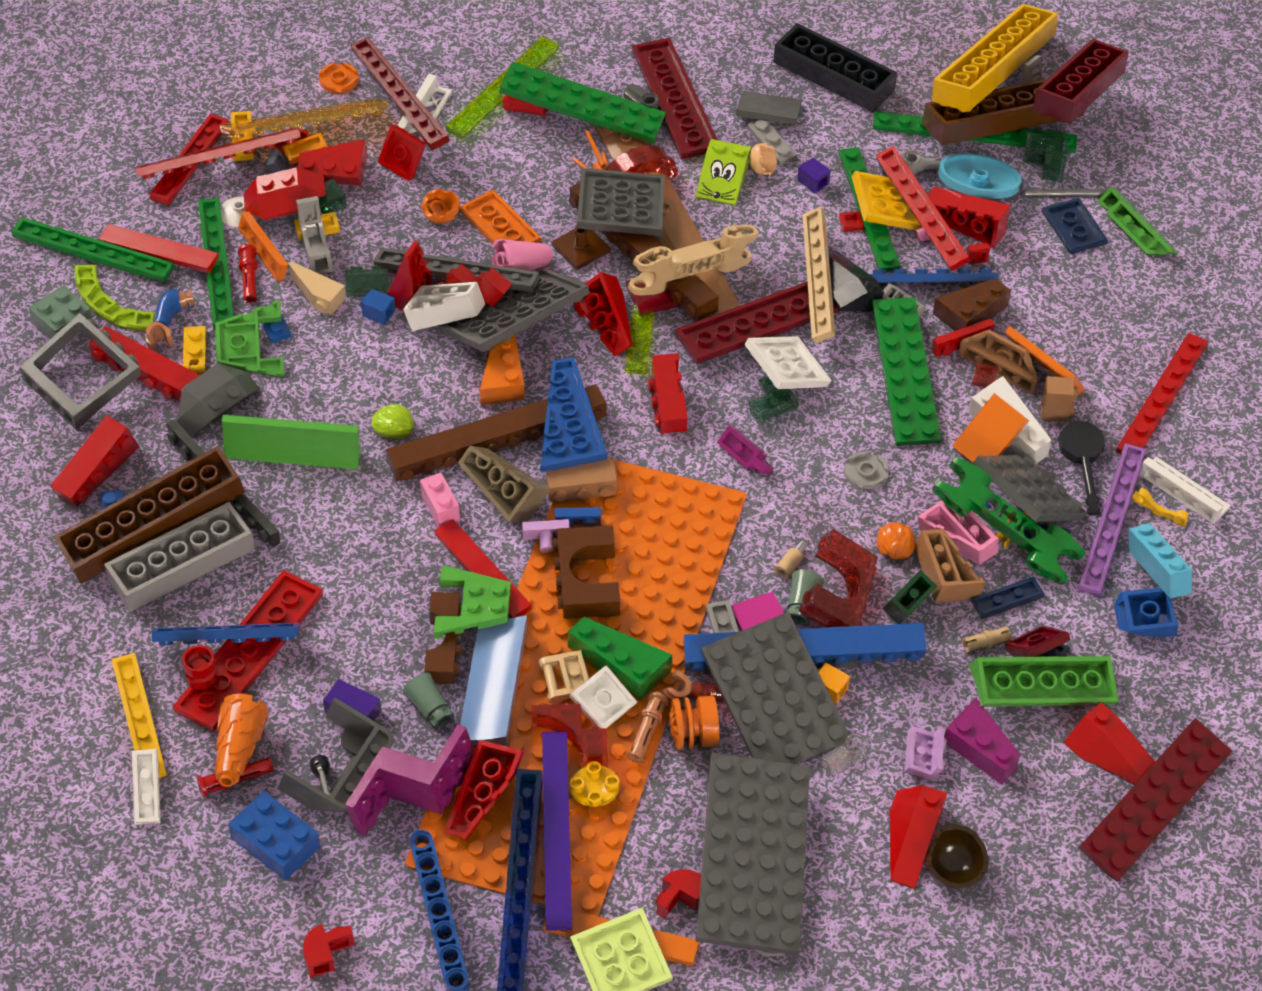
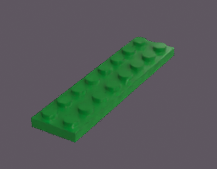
[499,61,666,144]
[872,297,941,446]

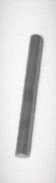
[1024,189,1107,197]

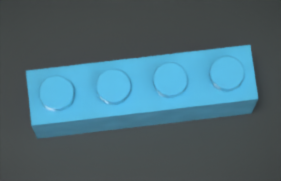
[1129,523,1192,599]

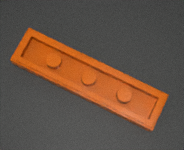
[238,211,288,282]

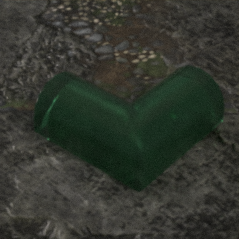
[749,376,799,424]

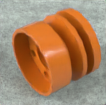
[669,695,719,750]

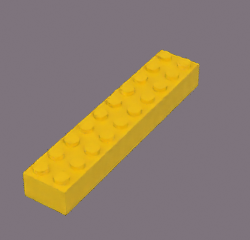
[932,4,1058,112]

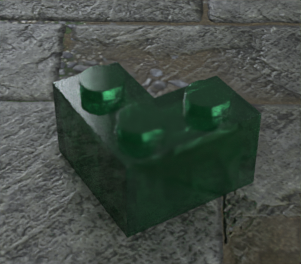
[1023,132,1068,183]

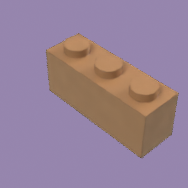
[545,459,617,502]

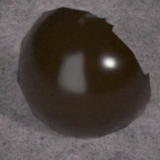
[926,824,989,889]

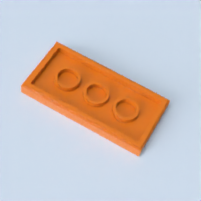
[459,189,542,245]
[1005,326,1085,394]

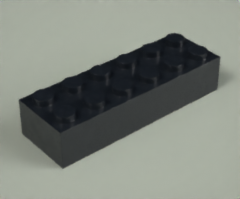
[773,23,897,112]

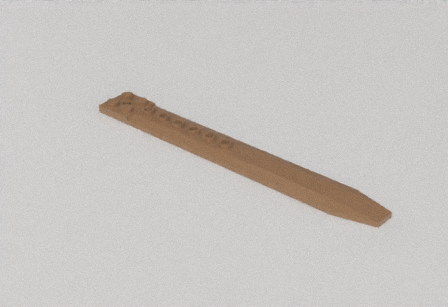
[593,124,739,318]

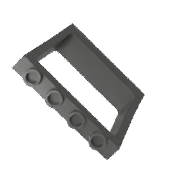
[20,313,141,429]

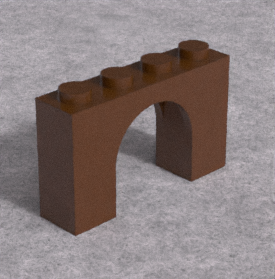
[553,526,620,619]

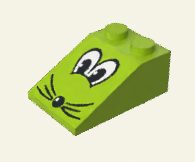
[695,139,751,206]

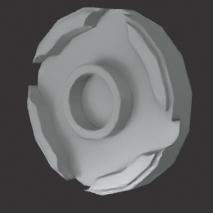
[844,451,889,490]

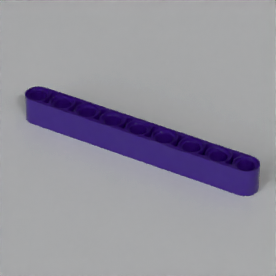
[542,731,572,931]

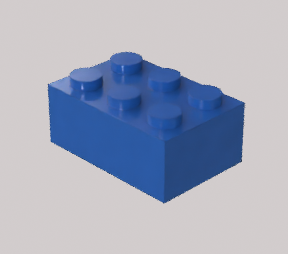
[228,791,321,881]

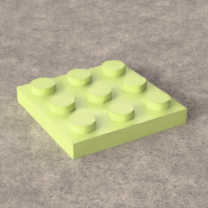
[570,908,673,991]

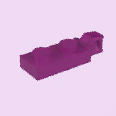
[717,425,774,475]

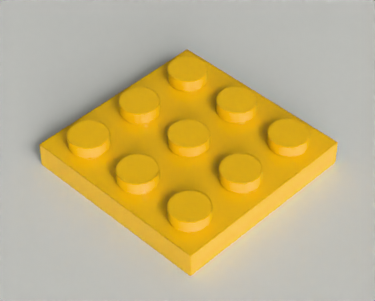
[852,171,922,230]

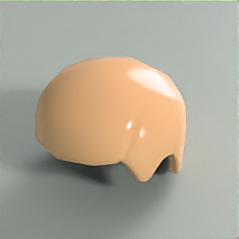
[749,143,777,175]

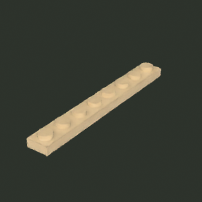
[802,207,835,343]

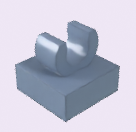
[263,148,289,174]

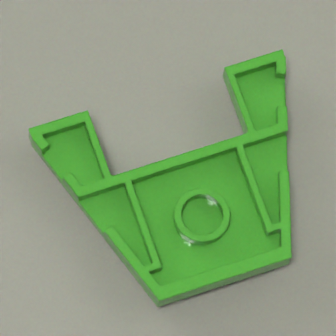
[215,300,285,378]
[434,565,511,639]

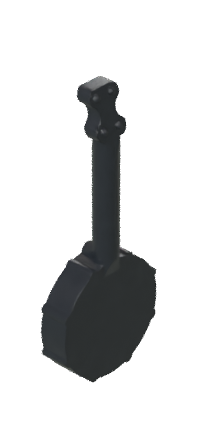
[1058,421,1105,515]

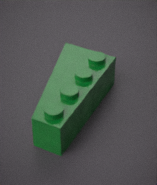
[568,617,672,701]

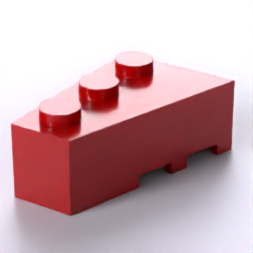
[648,353,688,434]

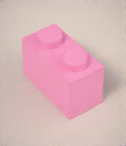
[420,473,460,527]

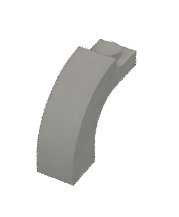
[296,196,333,274]

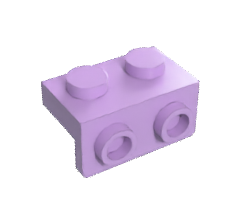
[904,726,947,780]

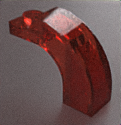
[605,145,679,178]

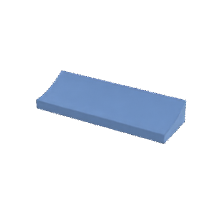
[460,615,527,746]

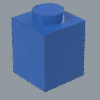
[360,289,396,325]

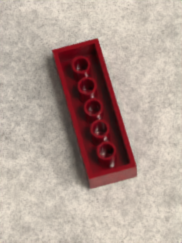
[1033,39,1129,124]

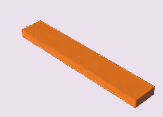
[543,910,699,966]

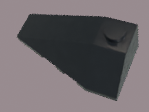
[828,250,884,312]

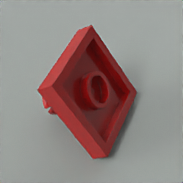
[378,125,426,181]

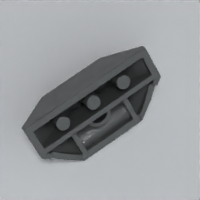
[177,364,260,438]

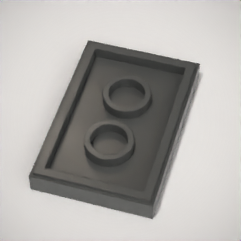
[736,91,802,125]

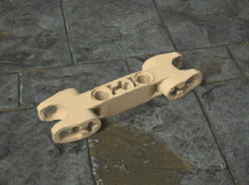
[628,225,759,295]

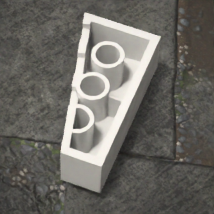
[969,376,1051,464]

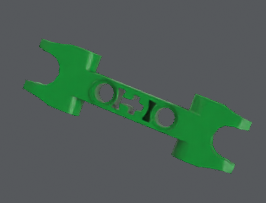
[932,457,1085,585]

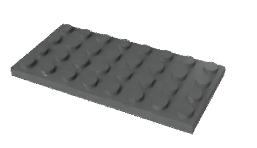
[695,753,810,955]

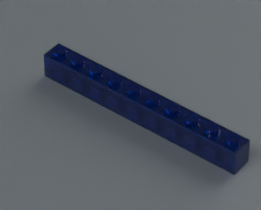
[497,769,543,991]

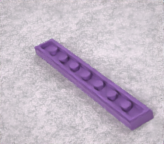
[1077,443,1147,597]

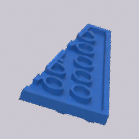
[540,357,607,473]

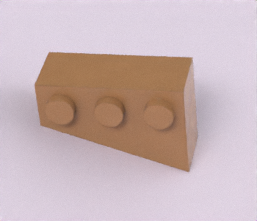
[915,529,986,603]

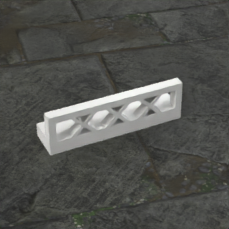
[397,74,452,141]
[1139,457,1230,524]

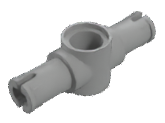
[879,150,942,175]

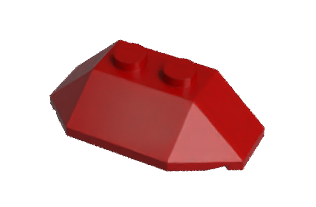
[243,168,326,221]

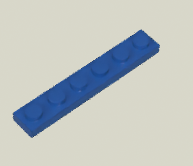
[870,268,998,282]
[152,623,300,645]

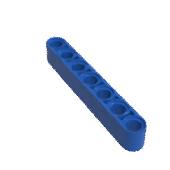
[410,830,469,991]

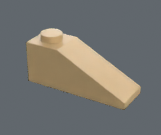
[289,261,346,315]

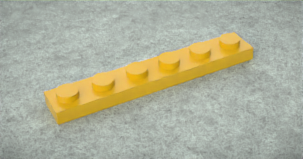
[111,653,167,778]

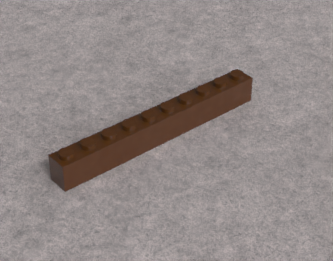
[569,182,719,321]
[386,384,606,481]

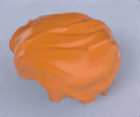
[421,189,460,224]
[876,522,916,560]

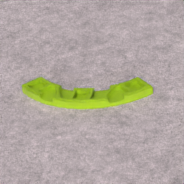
[75,265,155,332]

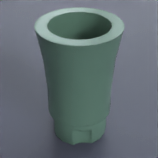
[787,569,824,625]
[403,673,454,729]

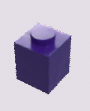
[798,158,831,193]

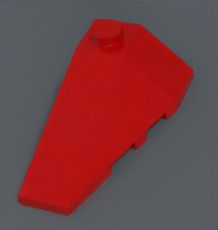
[387,241,433,311]
[573,272,633,356]

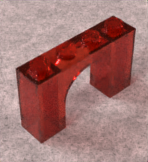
[799,529,878,628]

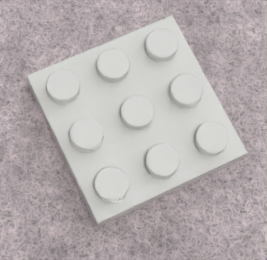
[745,336,831,389]

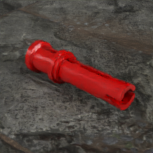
[238,244,258,303]
[196,757,274,798]

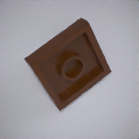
[551,226,611,271]

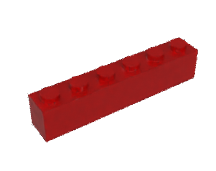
[89,326,200,403]

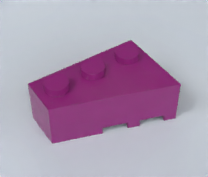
[944,698,1020,785]

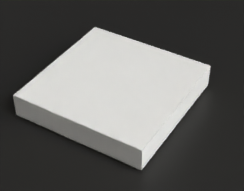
[569,665,637,733]

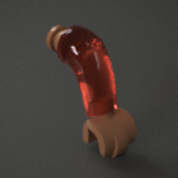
[660,670,726,704]

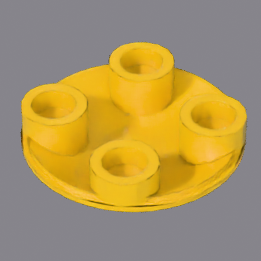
[570,761,620,807]

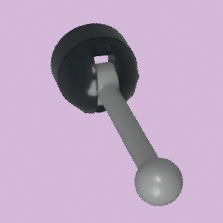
[309,755,331,796]

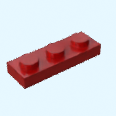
[932,318,995,357]

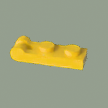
[182,326,206,375]

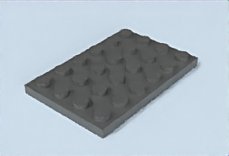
[438,267,590,352]
[700,612,852,765]

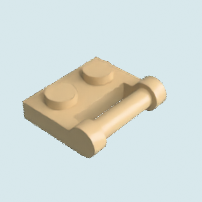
[539,650,589,704]

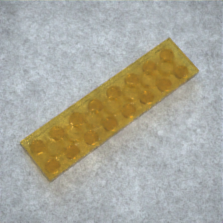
[220,98,389,139]

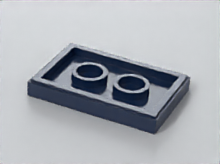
[1041,198,1108,254]

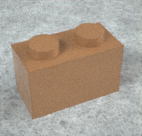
[1041,376,1078,422]

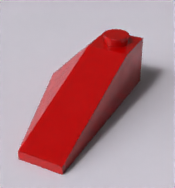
[1064,702,1155,785]
[444,740,524,840]
[889,785,947,889]

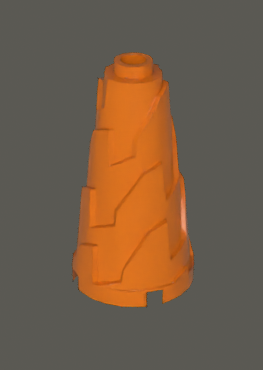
[214,694,269,787]

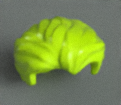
[372,404,415,440]

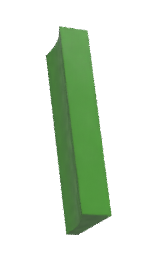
[222,415,362,469]
[968,656,1119,707]

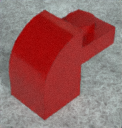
[655,869,701,919]
[303,924,354,978]

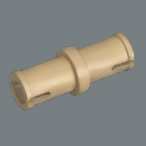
[962,626,1012,653]

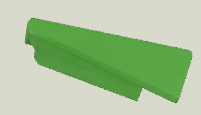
[1097,186,1179,255]

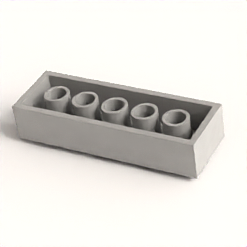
[104,502,255,612]

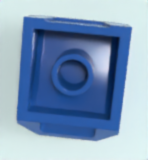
[1114,588,1178,637]

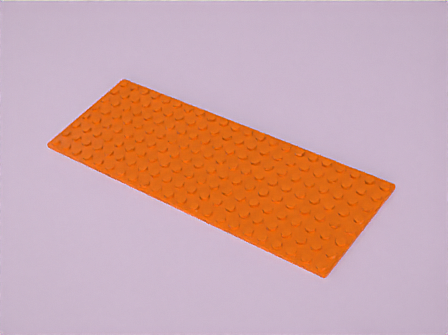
[405,458,746,916]

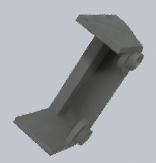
[277,698,394,812]

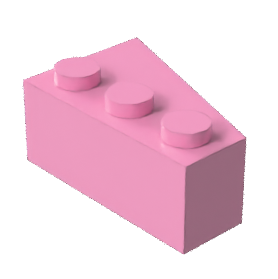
[918,501,998,565]

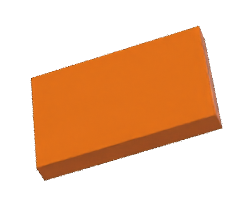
[952,393,1030,462]

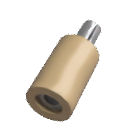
[774,541,807,579]

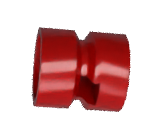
[182,645,218,690]

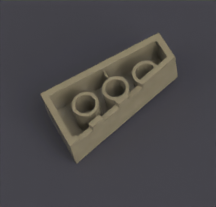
[458,446,551,524]

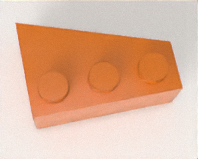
[480,335,525,405]

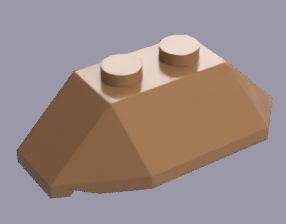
[959,330,1038,395]

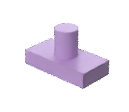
[522,519,569,553]

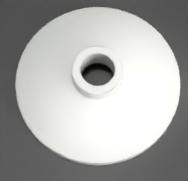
[220,197,258,227]

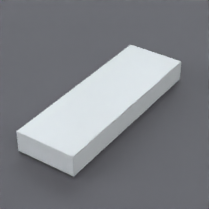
[132,749,161,825]

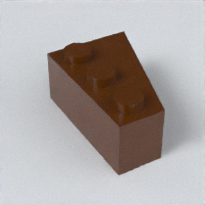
[933,278,1011,331]

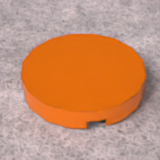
[319,62,359,94]

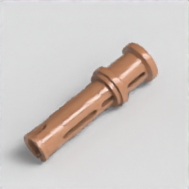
[628,692,669,763]

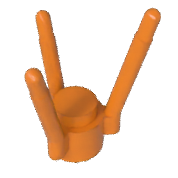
[572,130,612,171]

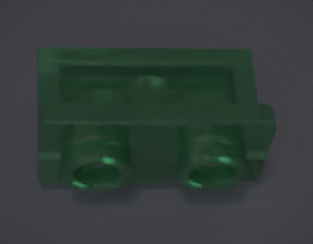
[345,266,389,297]

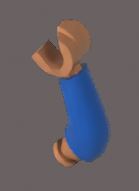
[146,288,195,351]

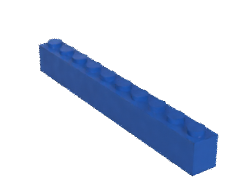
[683,623,927,672]

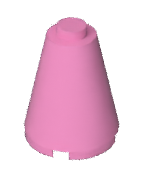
[491,239,553,271]

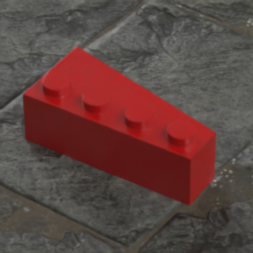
[928,187,1011,248]
[50,415,140,507]

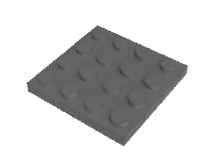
[577,168,665,236]
[973,455,1087,522]

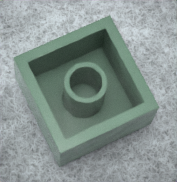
[29,285,93,339]

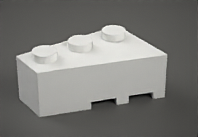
[403,282,485,331]

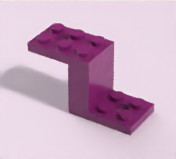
[345,725,475,836]

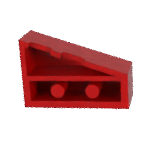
[297,139,368,186]

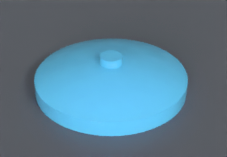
[938,153,1021,199]

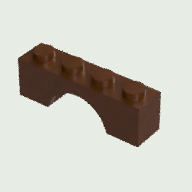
[424,592,463,684]

